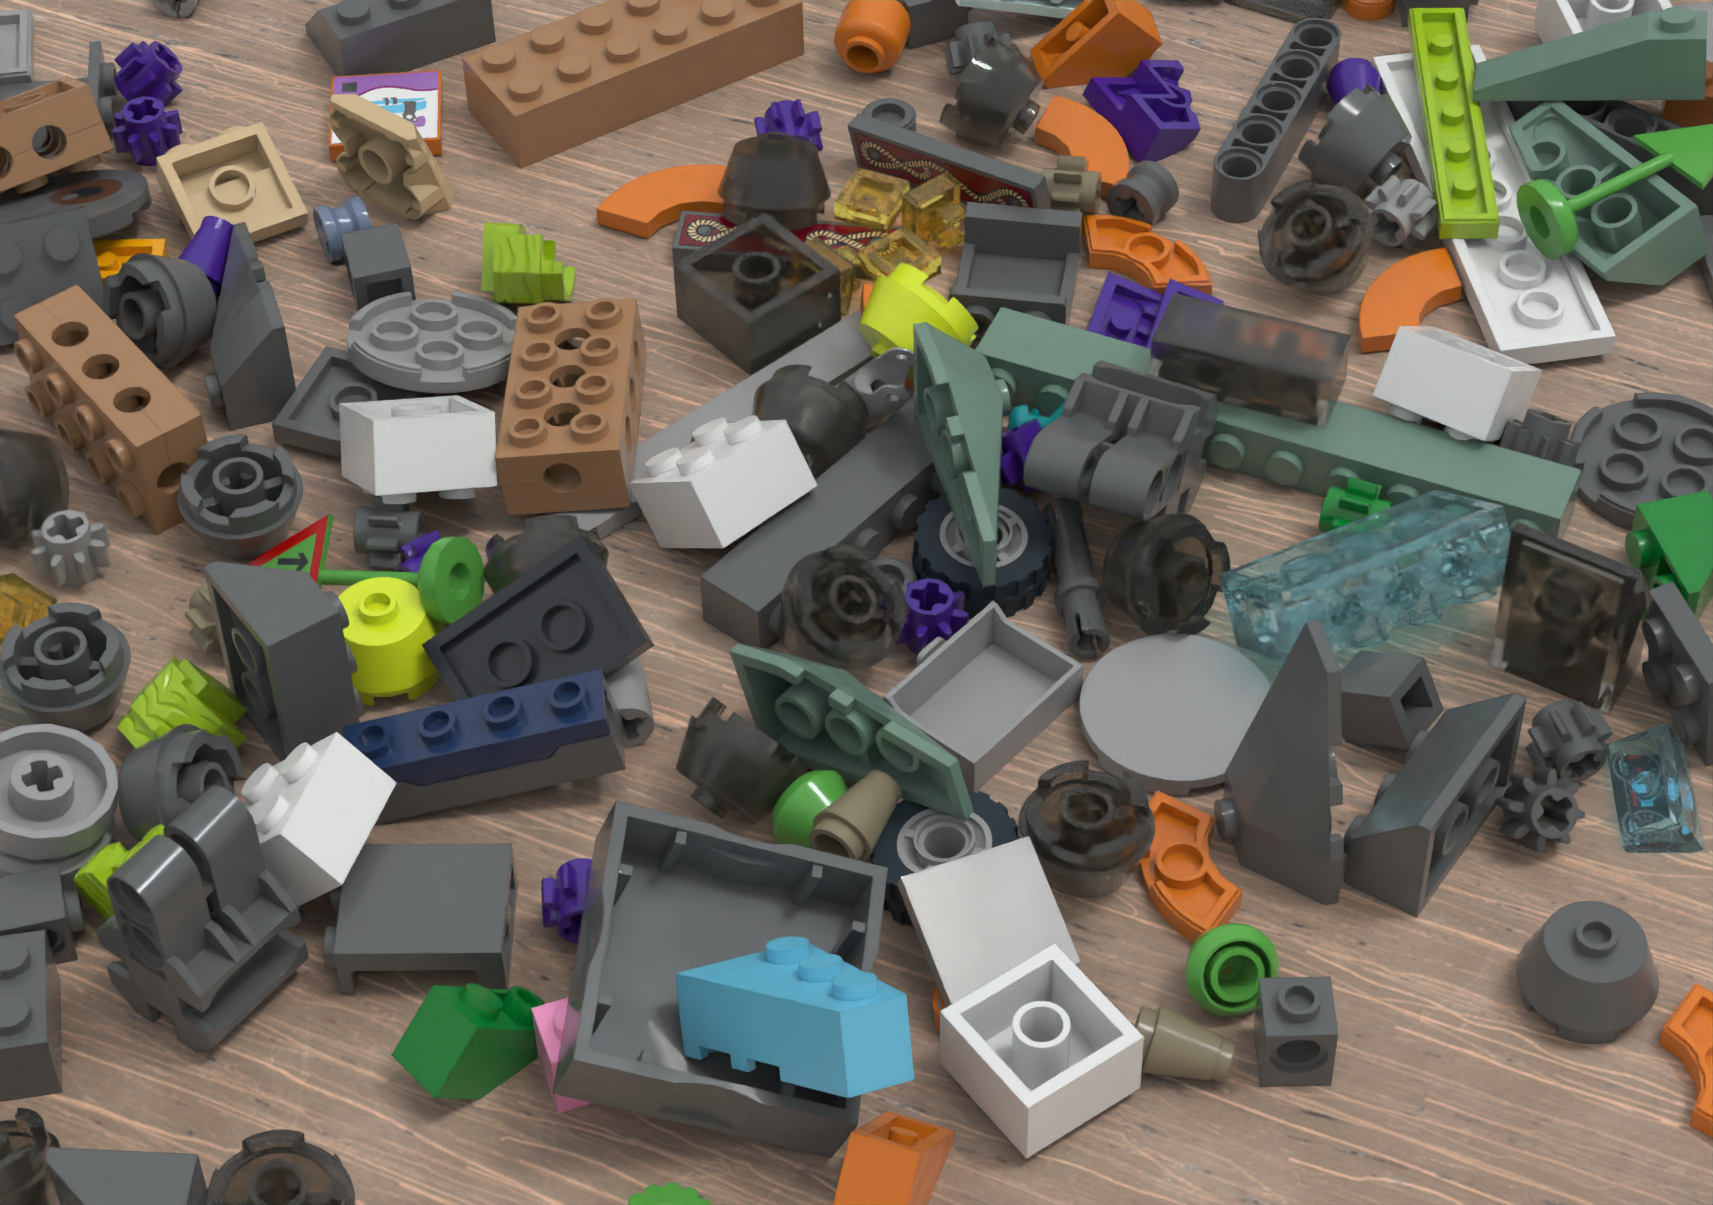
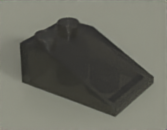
[1489,522,1648,714]

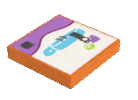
[329,70,443,161]

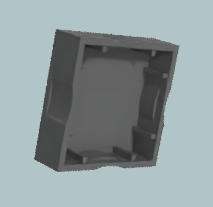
[552,800,888,1158]

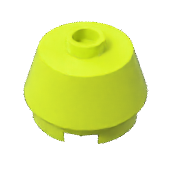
[858,263,979,381]
[338,577,446,706]

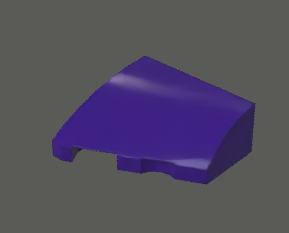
[1082,60,1201,162]

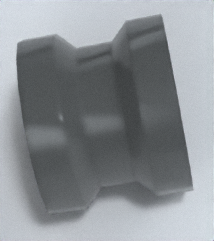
[1106,160,1179,227]

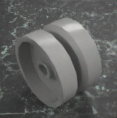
[0,724,118,892]

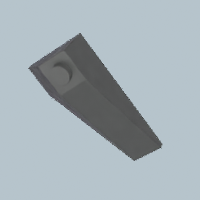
[204,222,296,431]
[1214,620,1344,905]

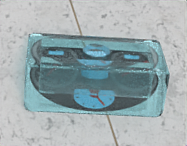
[1607,722,1704,853]

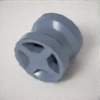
[313,195,372,263]

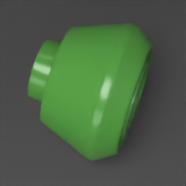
[772,770,849,849]
[1185,923,1279,1017]

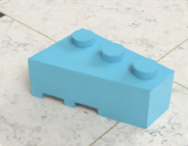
[675,936,915,1098]

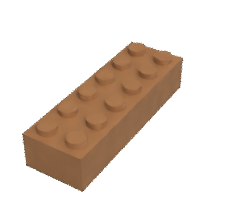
[462,0,804,169]

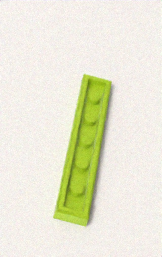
[1407,8,1500,239]

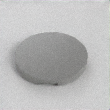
[347,291,517,393]
[1079,633,1271,796]

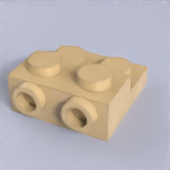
[156,122,308,243]

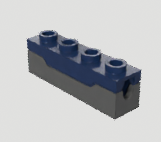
[343,669,626,825]

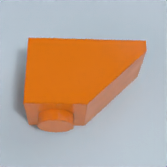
[1030,0,1163,89]
[833,1111,956,1205]

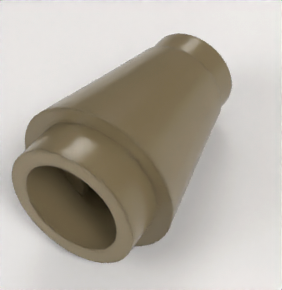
[809,770,902,862]
[1134,1005,1236,1084]

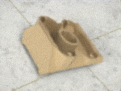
[329,94,454,220]

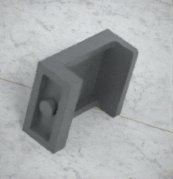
[948,202,1083,341]
[324,843,518,994]

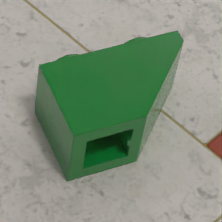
[1625,490,1713,620]
[391,983,546,1099]

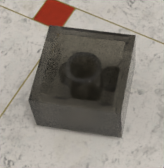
[673,212,842,376]

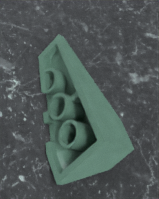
[1473,7,1707,101]
[1509,101,1709,286]
[913,322,1011,587]
[729,643,974,820]

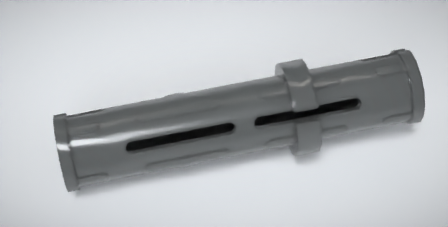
[1043,497,1110,658]

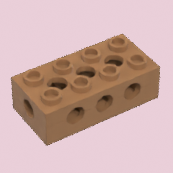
[0,76,113,194]
[13,284,208,535]
[495,298,647,516]

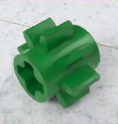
[1318,477,1393,556]

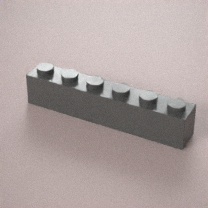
[700,397,944,649]

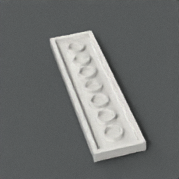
[1372,44,1616,364]

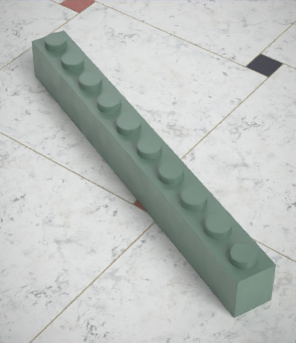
[975,307,1581,563]

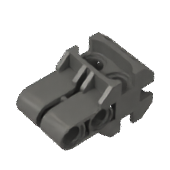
[1023,360,1218,529]
[96,786,309,1052]

